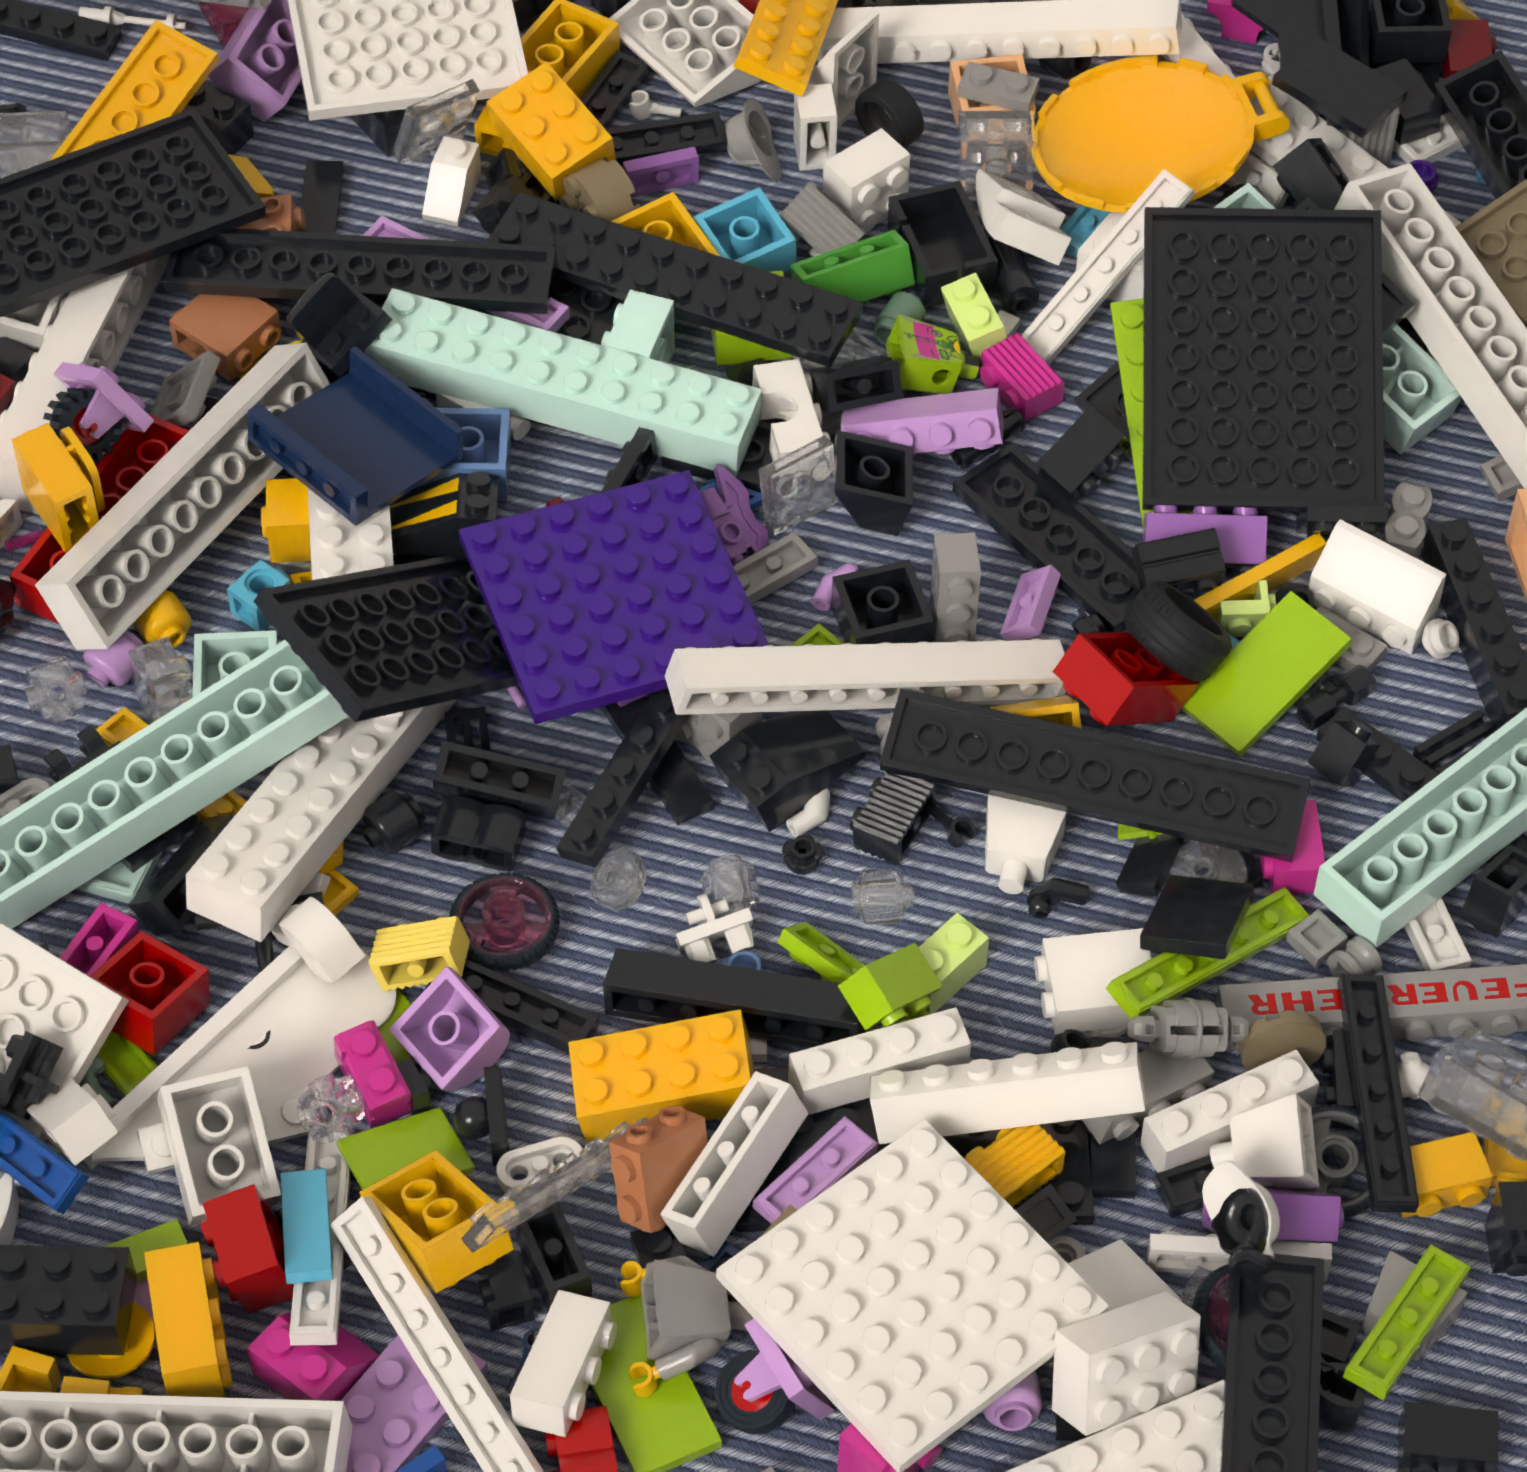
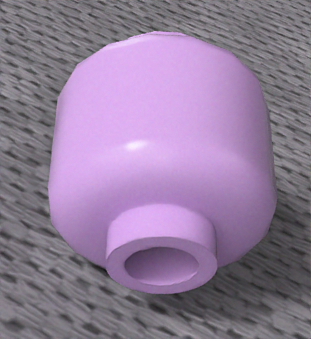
[83,630,145,688]
[983,1371,1042,1431]

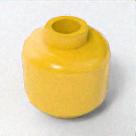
[132,590,192,650]

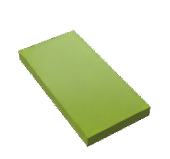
[1181,591,1352,758]
[589,1294,722,1472]

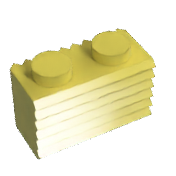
[368,916,470,992]

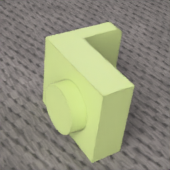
[1216,580,1276,637]

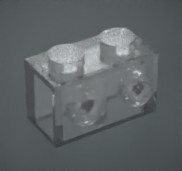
[128,636,193,724]

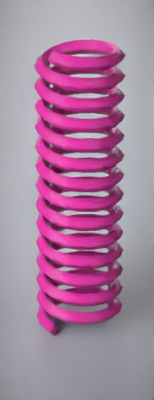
[4,529,43,552]

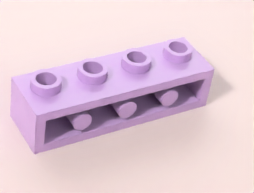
[840,388,1004,456]

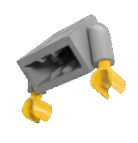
[619,1256,751,1397]

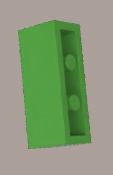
[790,229,915,305]

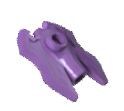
[700,464,768,565]

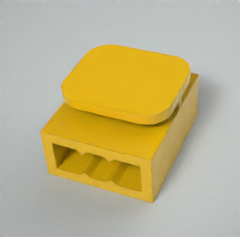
[12,423,105,554]

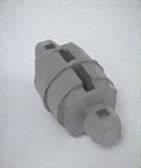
[1127,998,1249,1060]

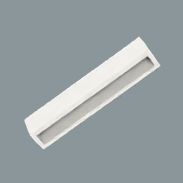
[870,1042,1145,1144]

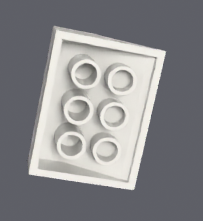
[609,0,762,107]

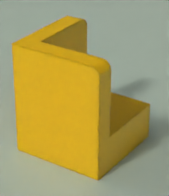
[0,1346,61,1393]

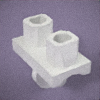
[675,893,754,963]

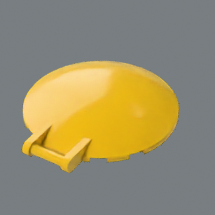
[1030,55,1290,213]

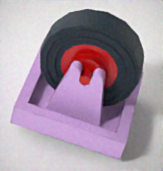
[715,1318,835,1434]

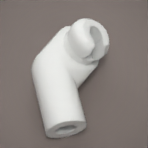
[786,787,830,838]

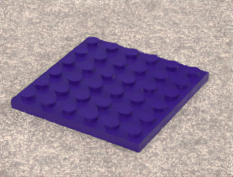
[459,470,769,724]

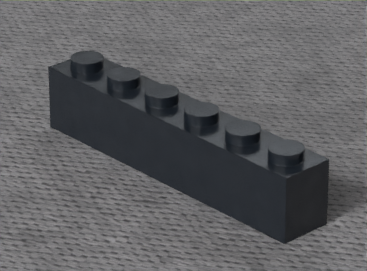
[1421,518,1527,732]
[603,948,865,1048]

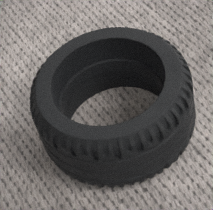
[1124,581,1232,682]

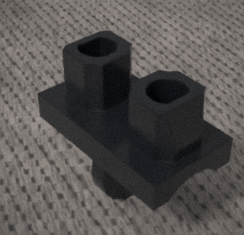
[0,1031,64,1121]

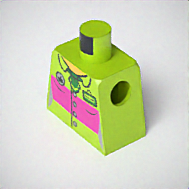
[885,314,980,394]

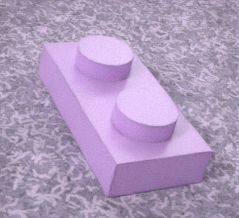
[1000,565,1061,641]

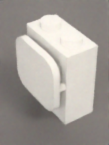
[1034,928,1152,1040]

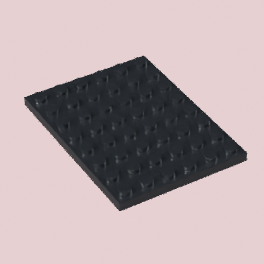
[1142,207,1385,512]

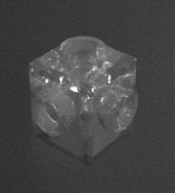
[24,656,88,722]
[297,1074,365,1142]

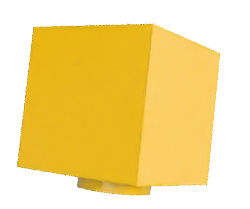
[261,478,311,563]

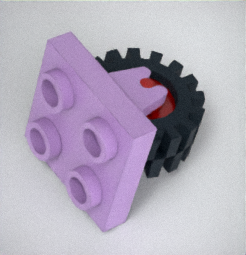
[43,362,154,460]

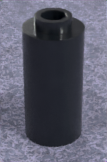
[988,236,1039,314]

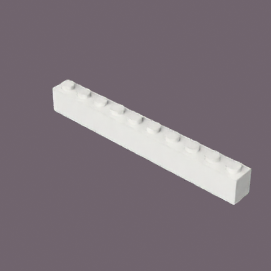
[817,0,1182,64]
[665,639,1066,715]

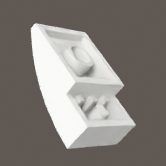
[976,169,1072,266]

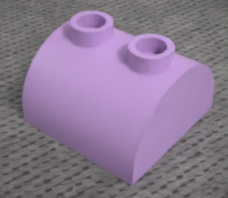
[389,966,510,1091]

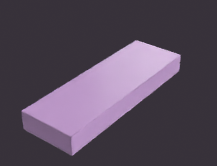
[753,1116,878,1224]

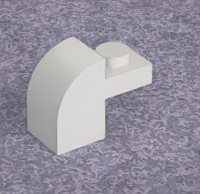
[271,896,365,984]

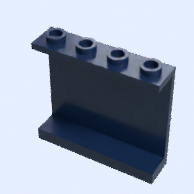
[248,346,464,526]

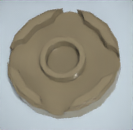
[1238,1010,1326,1071]

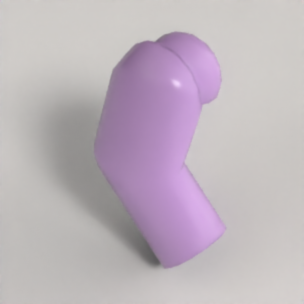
[811,563,859,611]

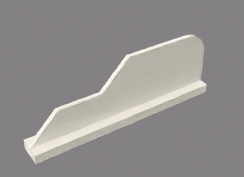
[83,947,396,1169]

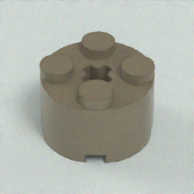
[560,157,640,221]

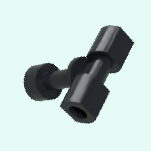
[1296,665,1376,731]

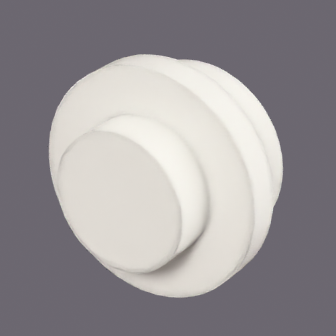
[1422,618,1459,659]

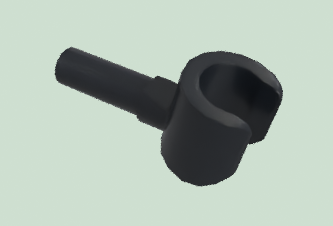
[931,805,975,848]

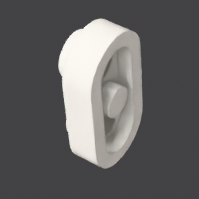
[496,1137,584,1197]

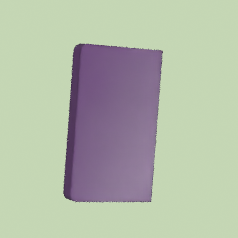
[621,146,699,197]

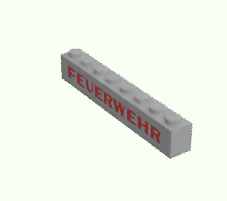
[1215,964,1527,1053]

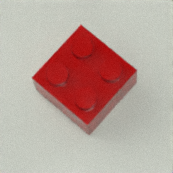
[90,931,210,1055]
[200,1184,294,1314]

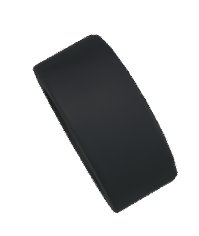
[855,79,924,149]

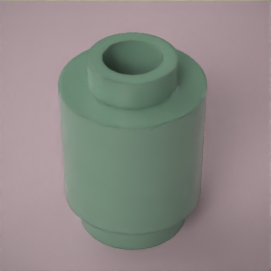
[874,292,926,345]

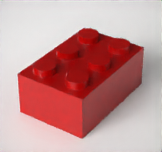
[1053,632,1199,726]

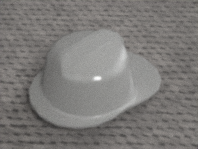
[724,98,782,182]

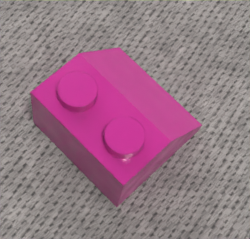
[247,1312,380,1401]

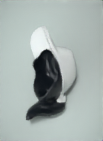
[1202,1161,1280,1275]

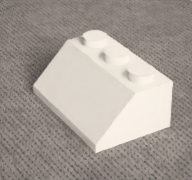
[1308,519,1446,655]

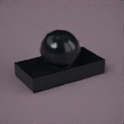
[453,1066,509,1166]

